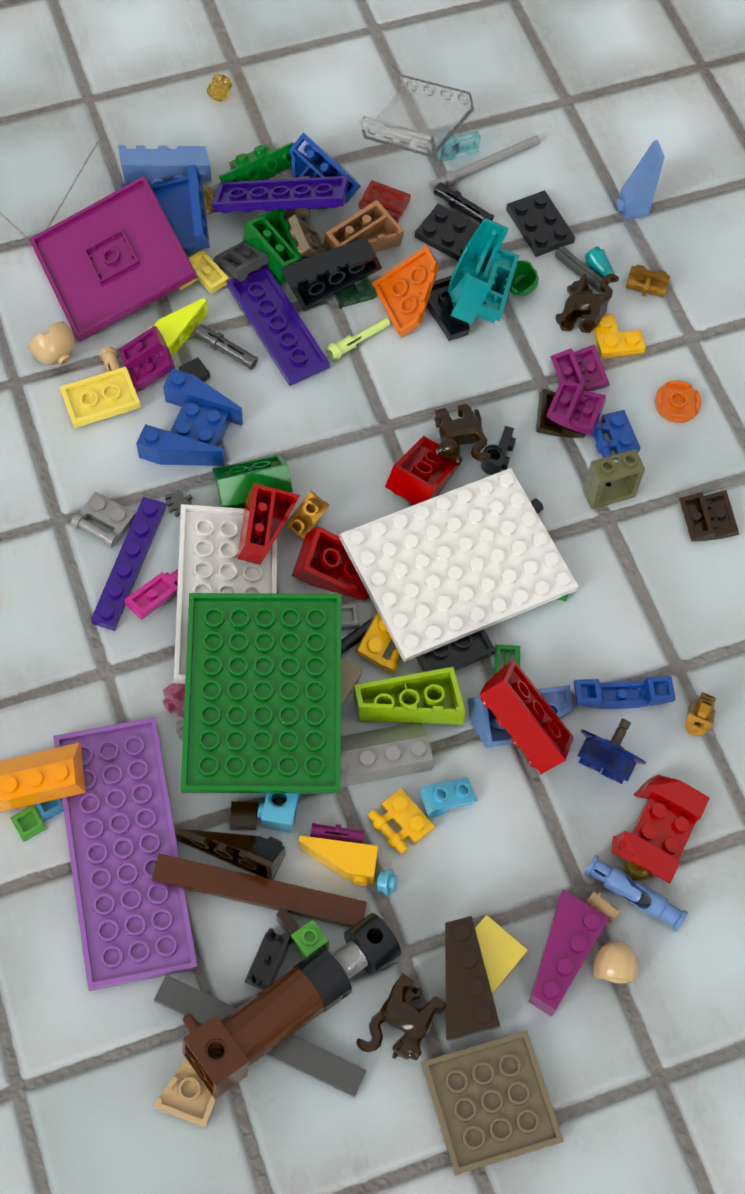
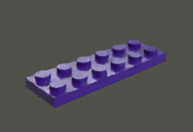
[212,176,349,213]
[227,265,330,386]

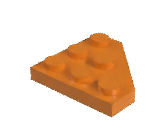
[372,245,439,337]

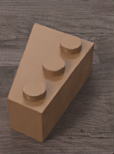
[323,200,404,252]

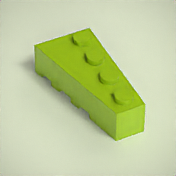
[354,667,465,725]

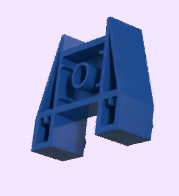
[136,368,243,466]

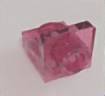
[162,683,185,717]

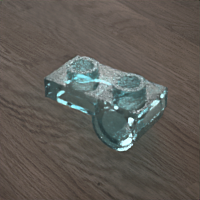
[437,130,481,163]

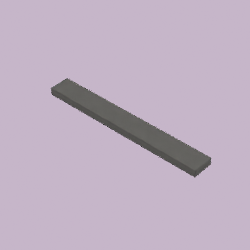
[154,974,367,1098]

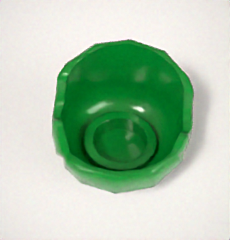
[509,260,539,297]

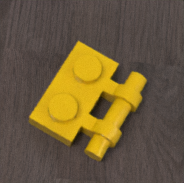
[367,788,435,855]

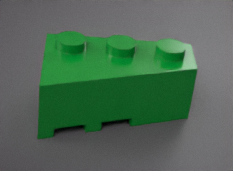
[243,209,302,285]

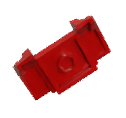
[612,775,710,884]

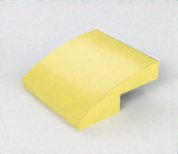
[475,915,528,994]

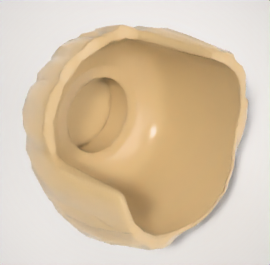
[593,941,638,984]

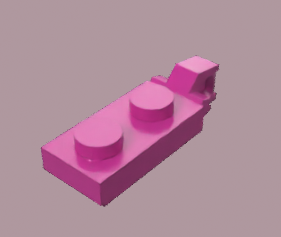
[125,569,178,620]

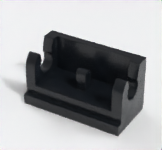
[245,928,291,990]

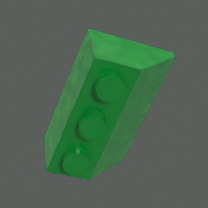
[212,454,293,508]

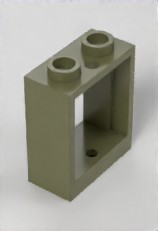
[583,449,645,509]

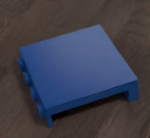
[121,164,210,253]

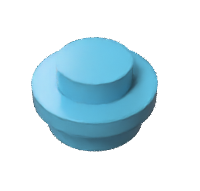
[377,869,398,896]

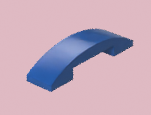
[573,676,676,709]

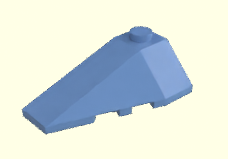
[616,140,665,220]
[468,685,573,748]

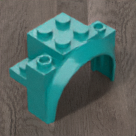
[448,218,519,324]

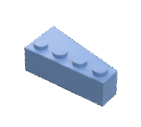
[118,145,212,186]

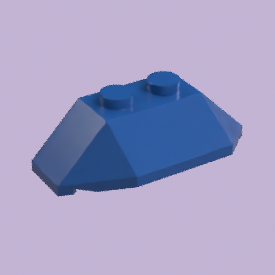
[290,133,361,209]

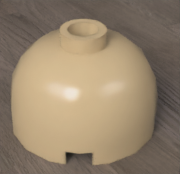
[28,321,75,365]

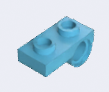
[419,777,477,818]

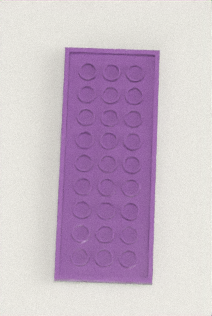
[53,717,198,991]

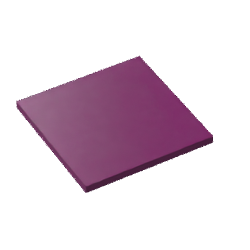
[29,176,198,342]

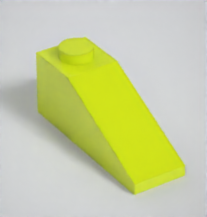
[148,298,208,358]

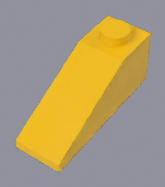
[298,835,378,886]

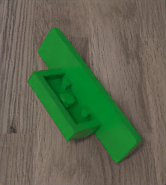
[219,142,294,182]

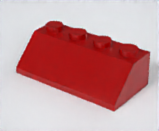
[480,659,574,774]

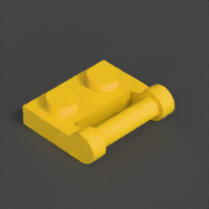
[355,611,401,674]

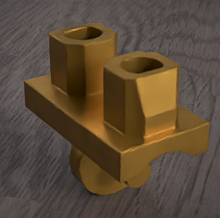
[625,264,670,297]
[285,490,330,540]
[685,692,716,736]

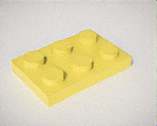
[60,366,141,429]

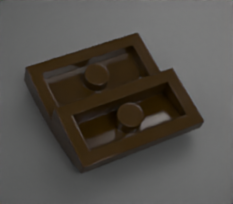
[536,389,586,438]
[679,490,739,541]

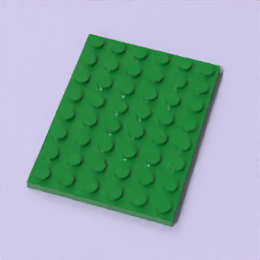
[181,593,342,794]

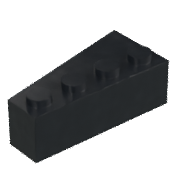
[280,237,382,311]

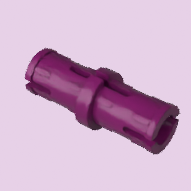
[310,823,364,844]

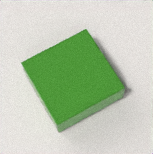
[10,805,47,842]

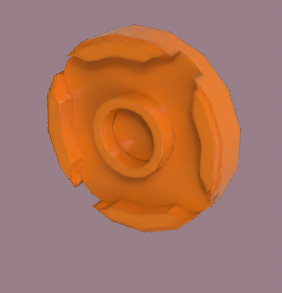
[654,380,701,423]

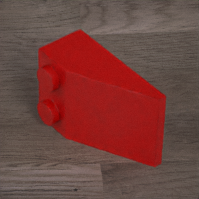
[385,436,463,505]
[291,526,368,601]

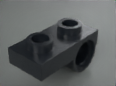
[481,426,516,476]

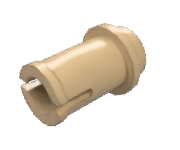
[99,346,120,372]
[586,891,621,923]

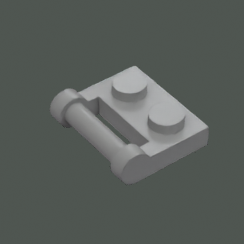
[71,491,135,548]

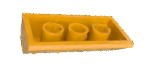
[0,743,86,812]

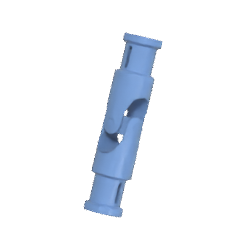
[584,855,688,932]

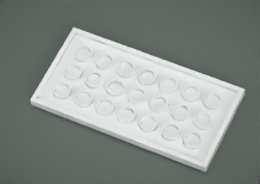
[173,504,277,684]

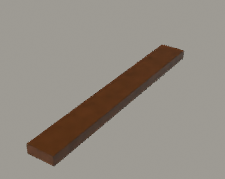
[152,853,367,928]

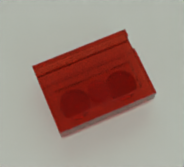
[358,180,411,223]

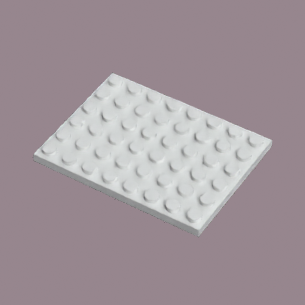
[339,468,579,662]

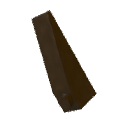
[175,828,286,880]

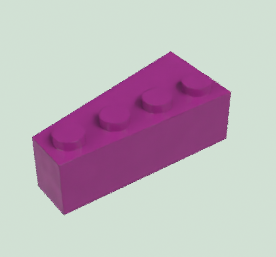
[528,890,609,1017]

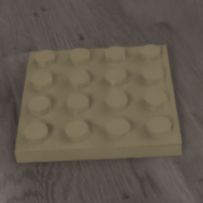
[421,1030,564,1176]

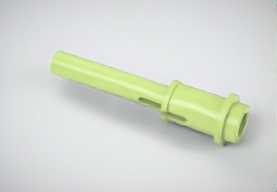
[326,318,391,360]

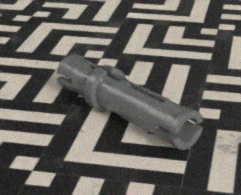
[194,324,258,370]

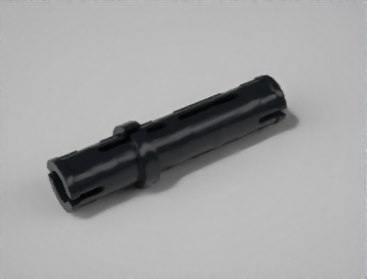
[434,182,494,223]

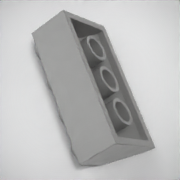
[341,723,434,787]

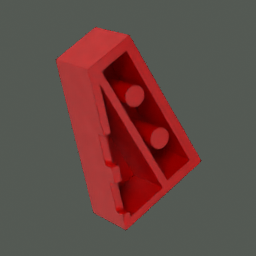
[237,483,300,565]

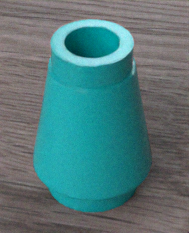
[585,246,615,278]

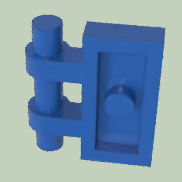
[592,410,641,458]

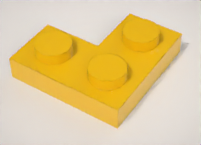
[593,314,646,359]

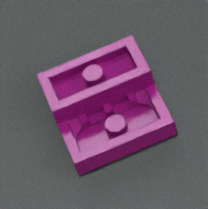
[119,326,175,391]
[550,345,610,392]
[547,380,606,436]

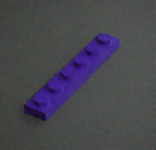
[91,497,166,631]

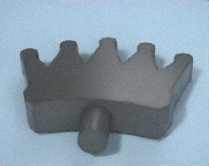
[165,490,193,517]

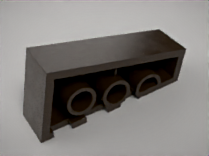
[445,916,501,1041]

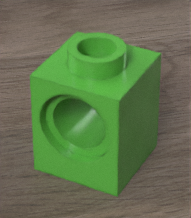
[291,919,329,959]

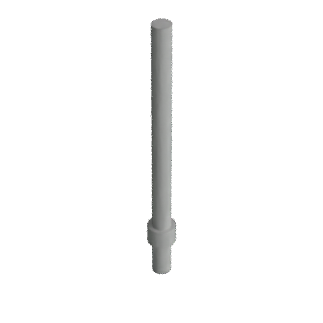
[429,135,540,190]

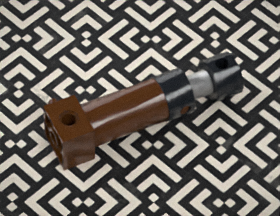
[182,913,401,1099]

